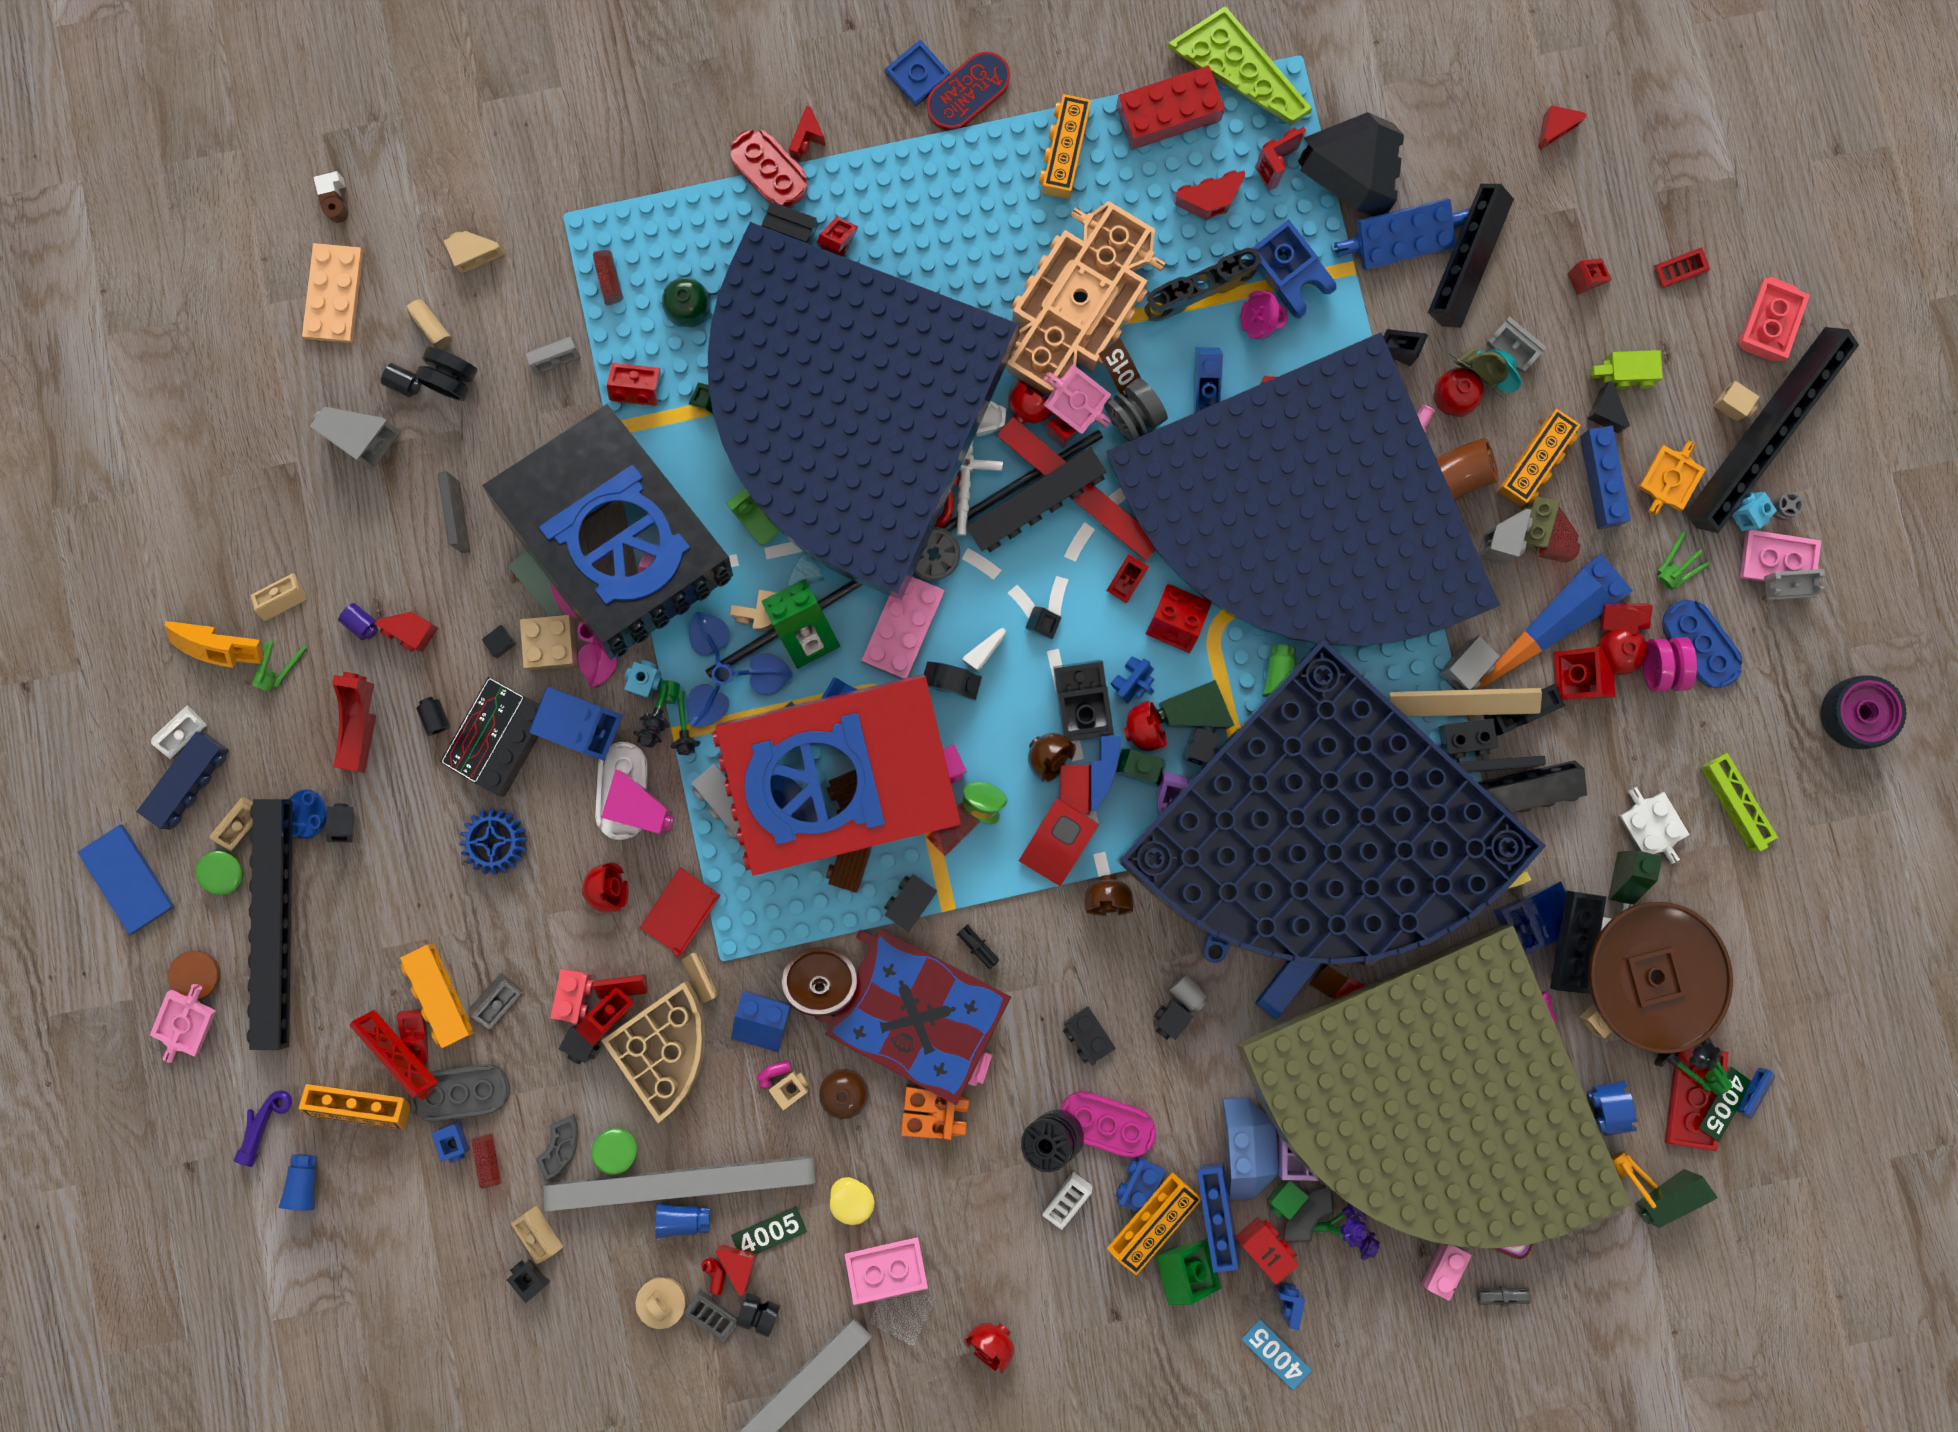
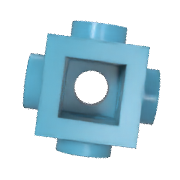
[1732,492,1777,531]
[624,660,662,700]

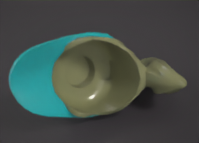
[1454,348,1522,393]

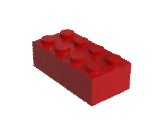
[1116,65,1225,150]

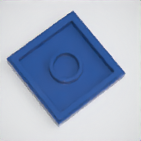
[885,39,951,107]

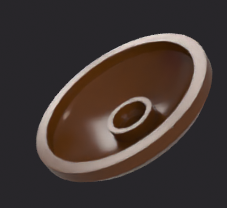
[782,947,857,1017]

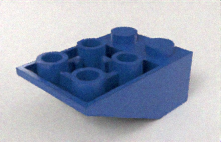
[529,686,623,761]

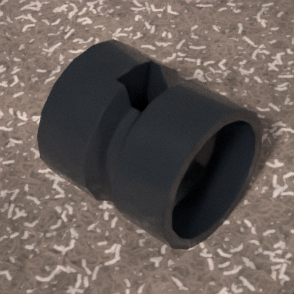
[736,1293,781,1337]

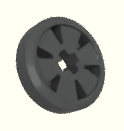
[914,527,960,581]

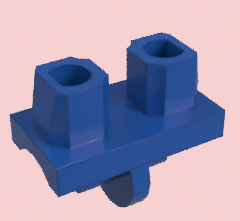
[1111,657,1155,704]

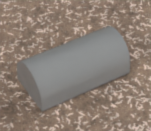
[526,336,581,374]

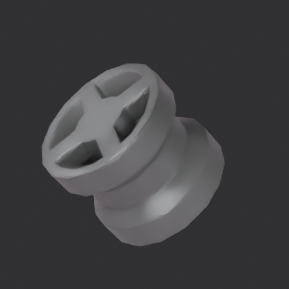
[1772,493,1803,520]

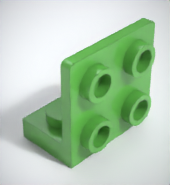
[726,488,781,546]

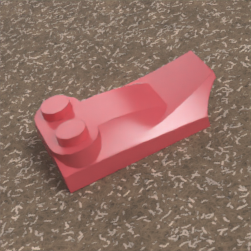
[1738,277,1810,362]

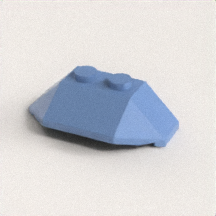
[1223,1098,1279,1200]

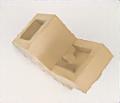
[730,590,777,632]

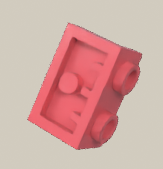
[551,969,594,1025]

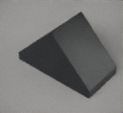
[1383,329,1428,366]
[1587,381,1630,433]

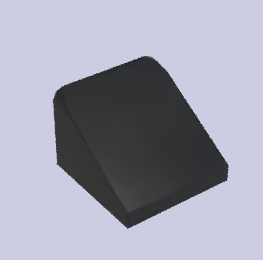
[1026,606,1062,639]
[482,625,516,658]

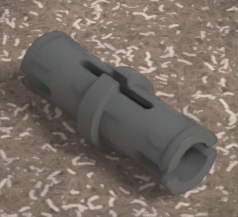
[1476,1286,1531,1307]

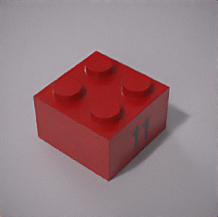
[1236,1217,1299,1285]

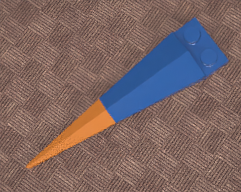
[1475,554,1633,690]

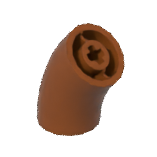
[1436,437,1499,501]

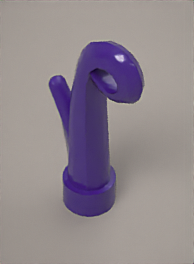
[233,1090,292,1167]

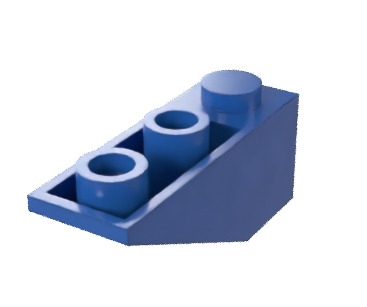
[1194,347,1223,413]

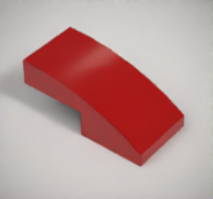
[396,1009,428,1063]

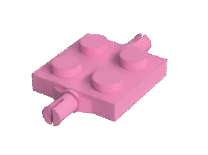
[1043,365,1112,434]
[150,984,216,1063]

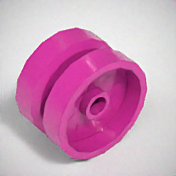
[1643,637,1697,692]

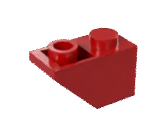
[374,612,438,652]

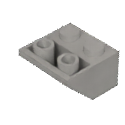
[1478,509,1533,565]

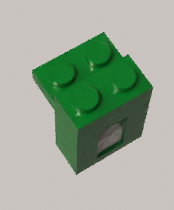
[762,579,841,669]

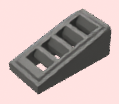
[683,1290,738,1342]

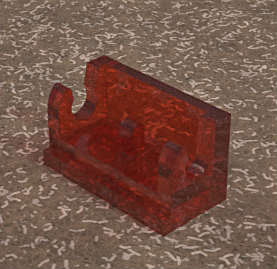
[926,803,980,857]

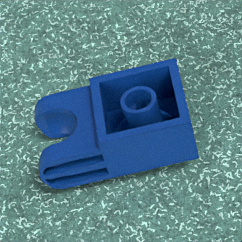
[1247,219,1337,318]

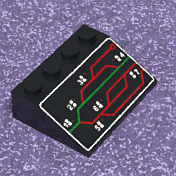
[440,677,539,797]

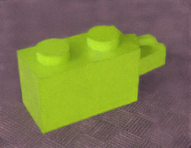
[1589,350,1663,390]

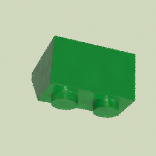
[1156,1239,1221,1305]

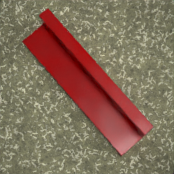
[349,1010,438,1101]

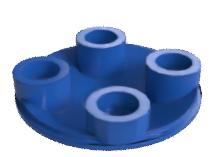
[289,789,327,839]

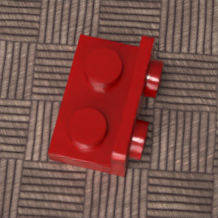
[606,363,661,406]

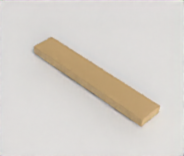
[1389,688,1542,717]

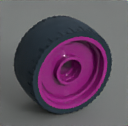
[1821,675,1907,749]

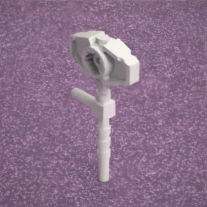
[956,401,1006,536]

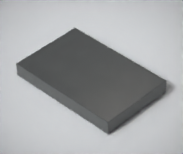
[437,471,471,553]

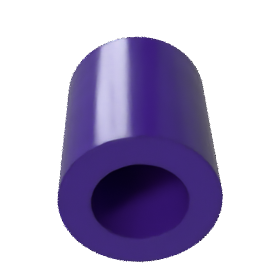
[338,603,378,640]

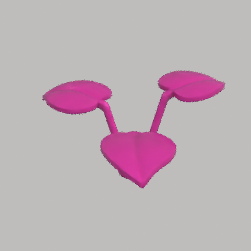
[551,583,617,687]

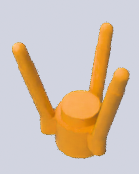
[1611,1151,1658,1208]

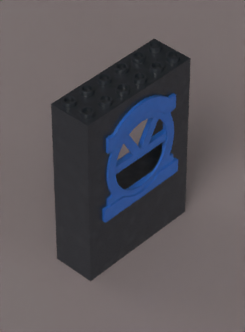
[482,404,733,660]

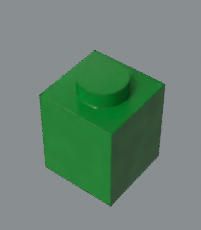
[1267,1180,1309,1220]

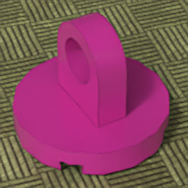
[1240,290,1288,340]

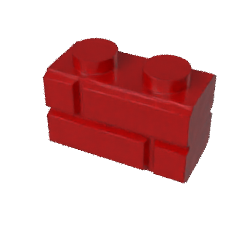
[576,987,634,1045]

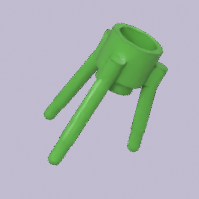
[1657,531,1710,590]
[252,641,307,692]

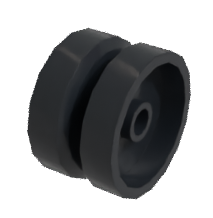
[413,346,478,401]

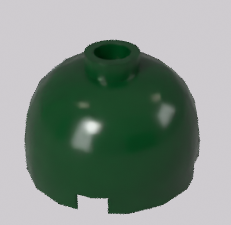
[662,277,711,327]

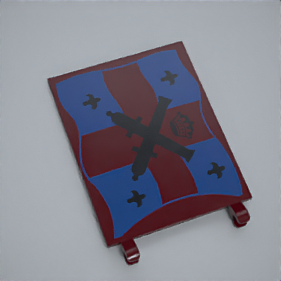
[815,928,1011,1105]

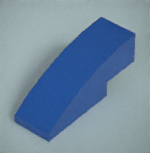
[1090,736,1121,811]

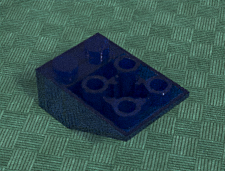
[1493,881,1566,955]

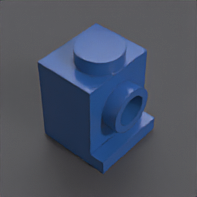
[431,1121,470,1163]

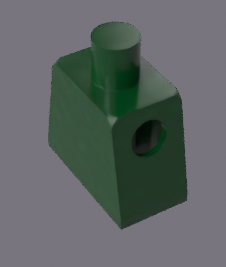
[1115,749,1166,787]

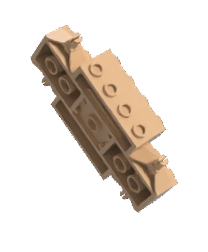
[1005,201,1166,397]

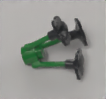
[1654,1029,1732,1096]

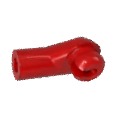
[701,1257,726,1295]

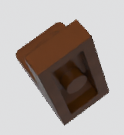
[1310,962,1354,998]

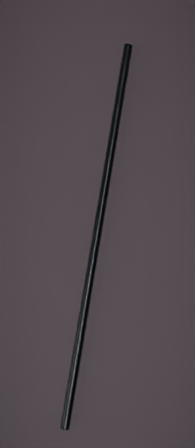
[705,430,1103,678]

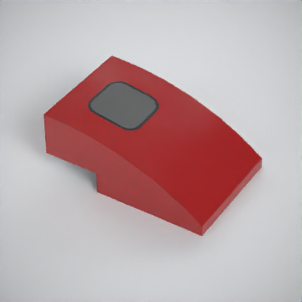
[1018,798,1099,886]

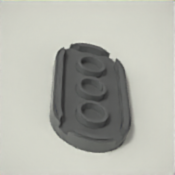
[409,1064,510,1122]

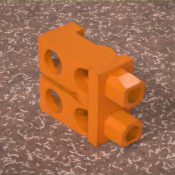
[901,1085,969,1140]

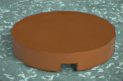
[168,951,220,1000]

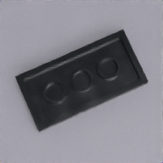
[1550,890,1607,994]

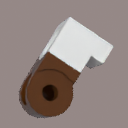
[314,171,348,223]

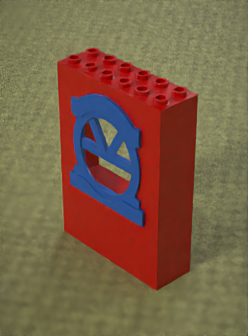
[712,674,961,876]

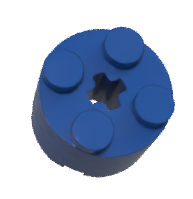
[1587,1081,1637,1136]

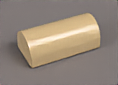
[406,299,452,350]
[209,797,253,851]

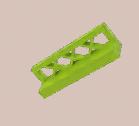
[1700,752,1778,852]

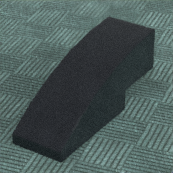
[1483,684,1566,736]

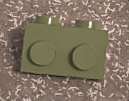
[1524,497,1560,552]

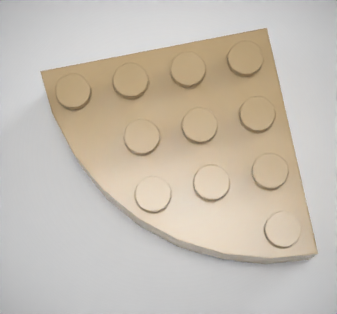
[601,980,706,1123]

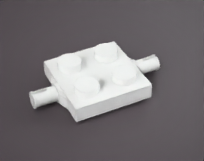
[1619,787,1690,864]

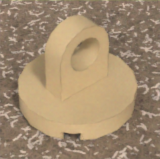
[635,1277,686,1329]

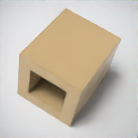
[1713,381,1760,422]

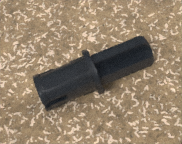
[956,924,999,969]

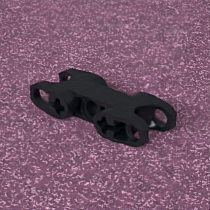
[1144,248,1262,321]

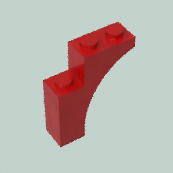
[332,672,376,773]

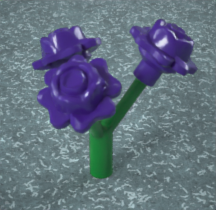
[1313,1203,1380,1260]

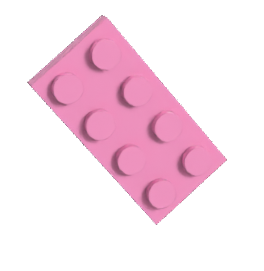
[861,577,945,679]

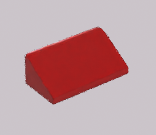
[1060,765,1091,815]
[592,974,648,999]

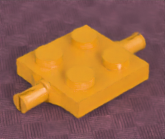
[1638,440,1706,516]

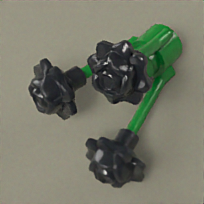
[633,680,701,755]

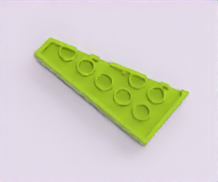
[1168,6,1312,126]

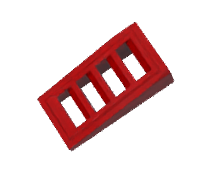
[1654,247,1710,288]

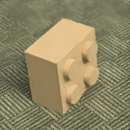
[520,615,579,671]

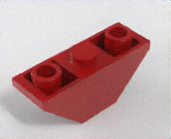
[1173,170,1245,220]

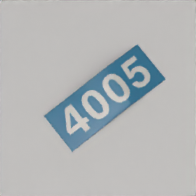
[1241,1319,1312,1390]

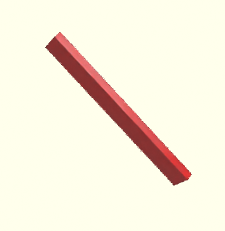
[997,417,1156,561]

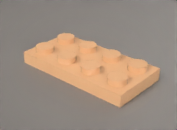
[302,243,364,343]

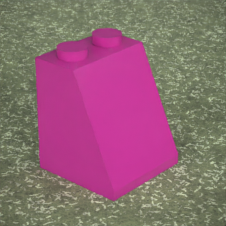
[601,769,675,835]

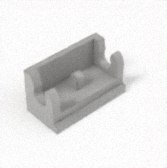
[1487,316,1547,373]
[1764,569,1825,600]

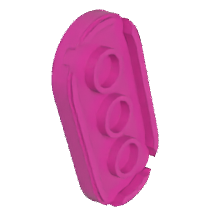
[1060,1091,1156,1158]

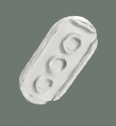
[595,742,649,840]

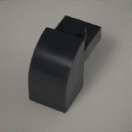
[924,661,982,700]

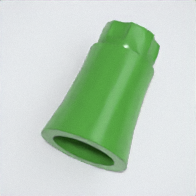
[1262,644,1296,697]

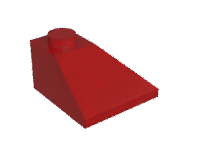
[1554,647,1616,700]

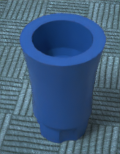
[278,1154,317,1210]
[655,1203,710,1239]

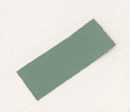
[508,550,561,616]

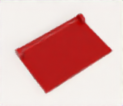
[640,867,721,957]

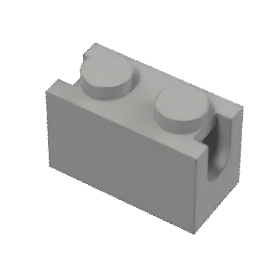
[1439,636,1500,690]

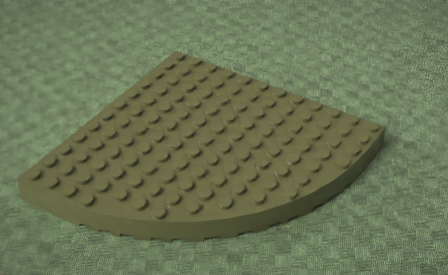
[1236,924,1631,1248]

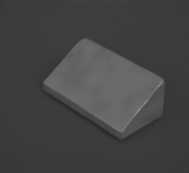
[468,973,523,1030]

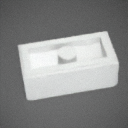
[151,705,207,759]

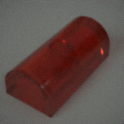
[593,250,623,306]
[471,1133,502,1189]

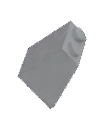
[310,406,401,470]

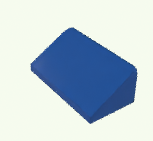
[1737,1068,1775,1119]

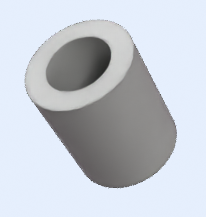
[1169,973,1207,1012]

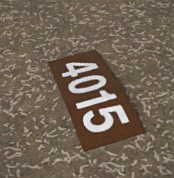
[1099,338,1141,398]

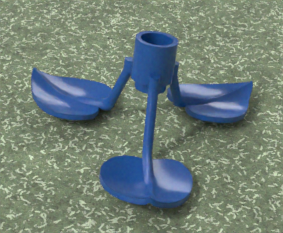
[687,612,792,727]

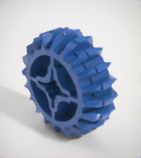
[459,808,528,875]

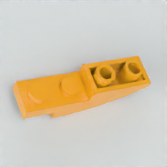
[164,621,264,668]

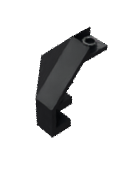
[1297,112,1404,217]

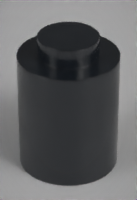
[381,363,421,397]
[416,697,450,736]

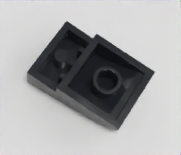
[1053,660,1114,741]

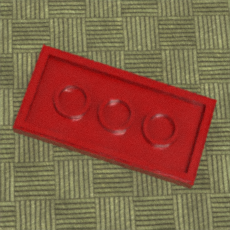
[1664,1047,1729,1151]

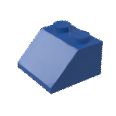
[731,990,792,1052]

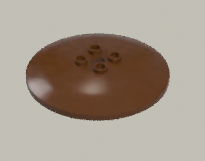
[1589,902,1733,1053]

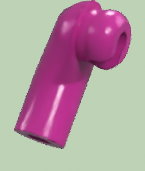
[757,1060,791,1089]

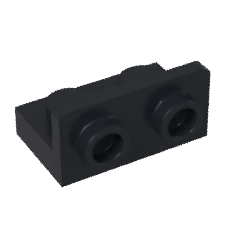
[1063,1006,1116,1066]

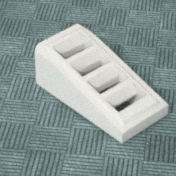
[962,628,1006,672]
[1042,1172,1092,1230]

